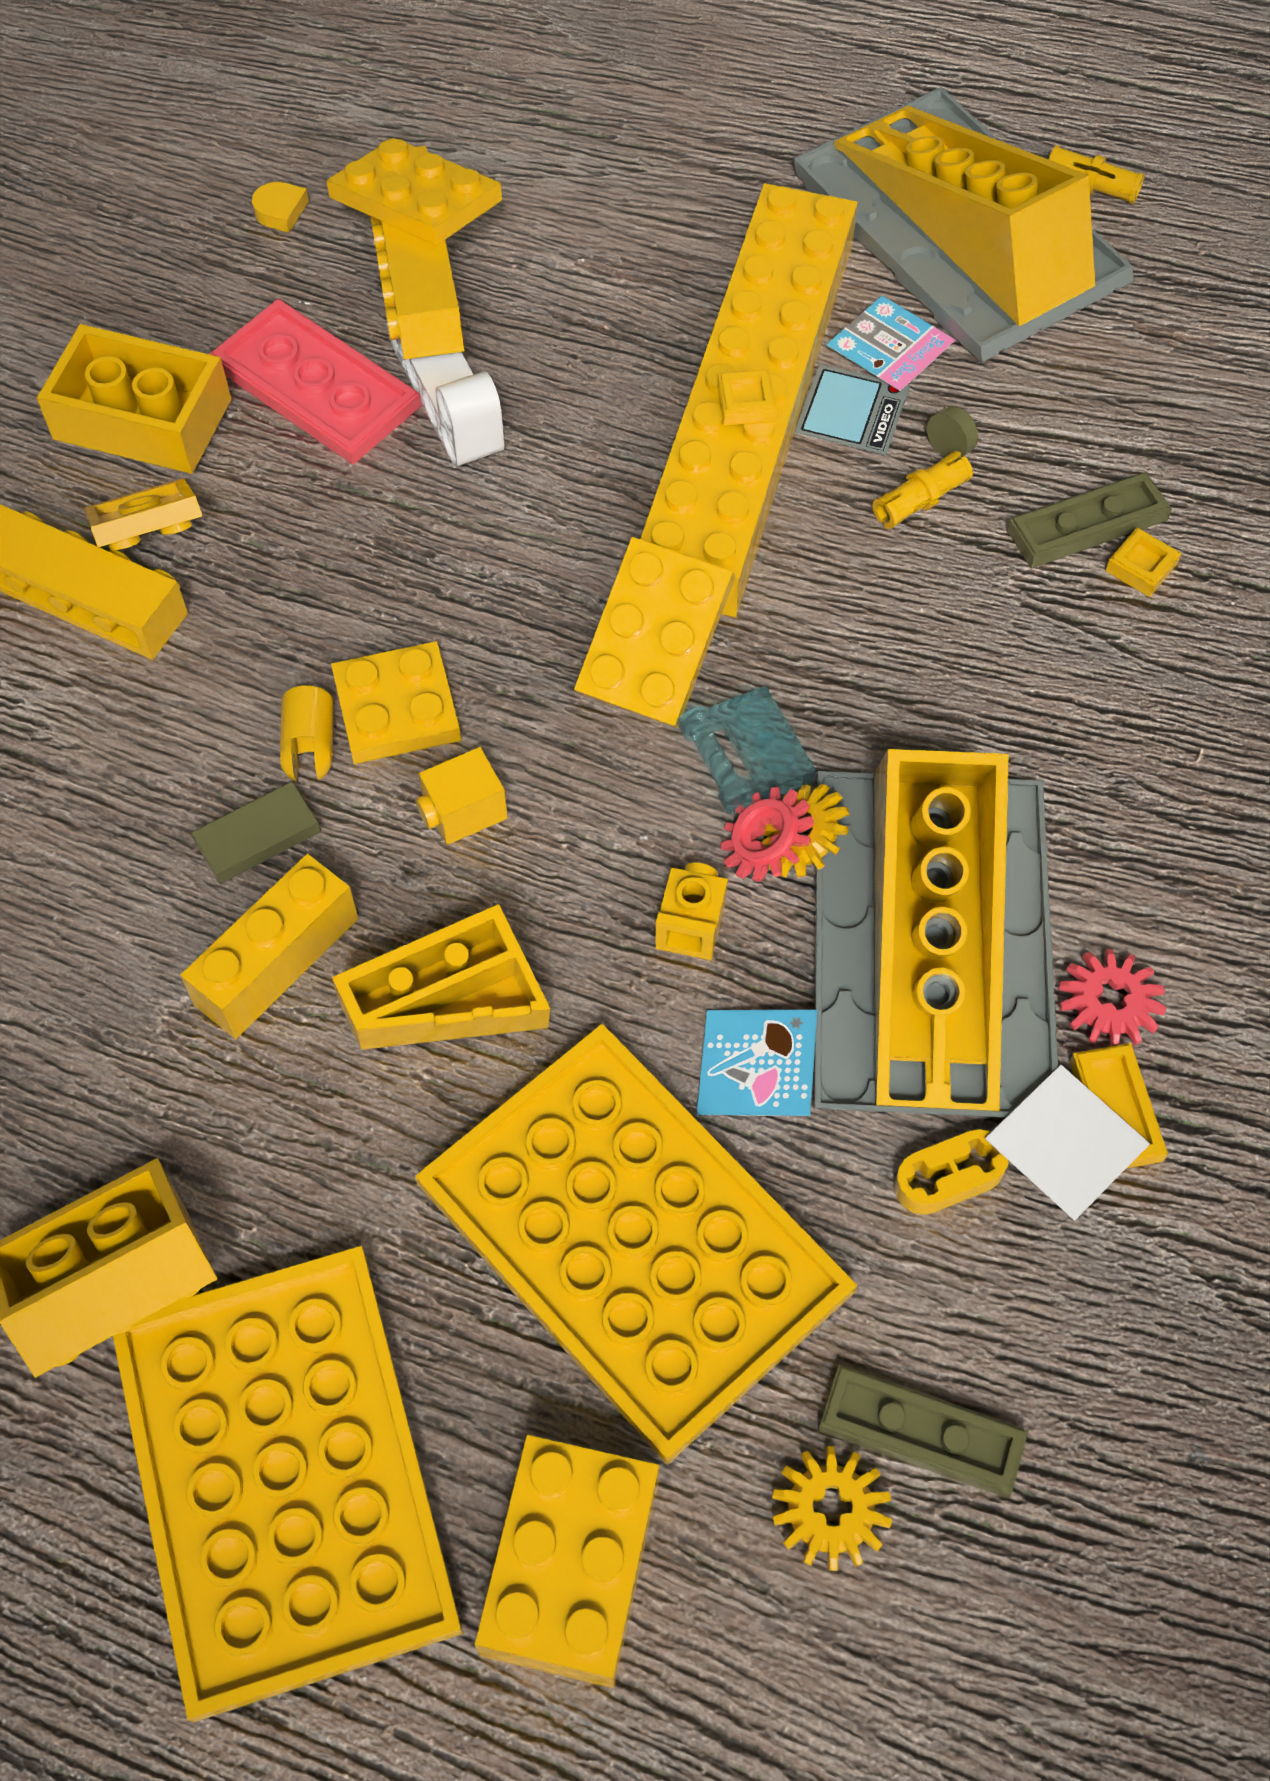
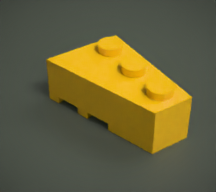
[332,904,550,1050]

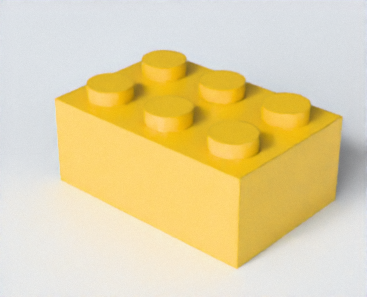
[37,324,232,474]
[0,1158,217,1378]
[475,1435,659,1689]

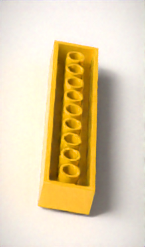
[640,183,858,617]

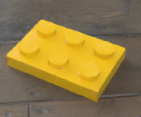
[326,138,502,245]
[574,537,736,729]

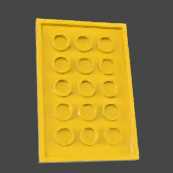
[415,1024,857,1465]
[113,1246,463,1723]

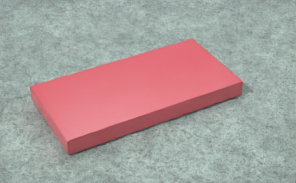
[209,298,422,465]

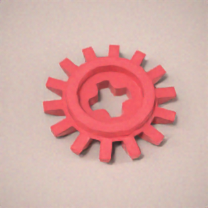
[721,787,814,882]
[1058,949,1166,1047]

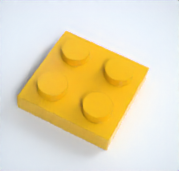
[84,478,202,550]
[331,641,462,764]

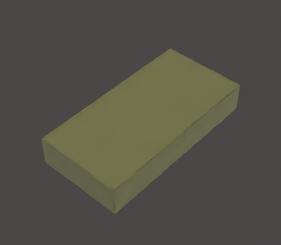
[191,782,321,884]

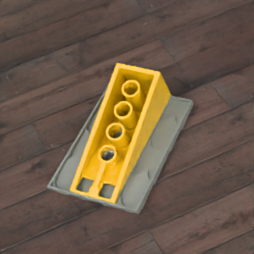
[793,87,1134,362]
[813,749,1058,1117]

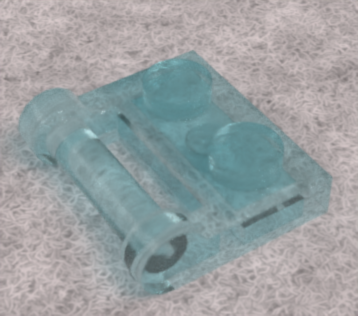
[677,685,816,814]

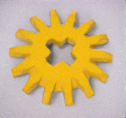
[761,784,850,878]
[772,1446,892,1571]

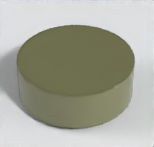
[927,406,978,460]

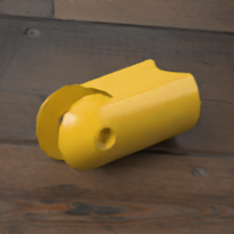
[280,685,333,782]

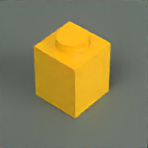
[415,747,508,845]

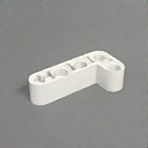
[386,319,504,467]

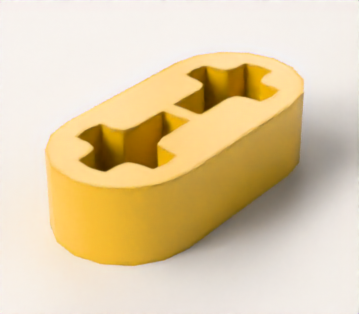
[894,1129,1009,1215]

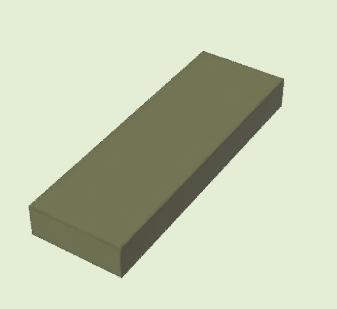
[1007,472,1172,569]
[818,1364,1029,1499]

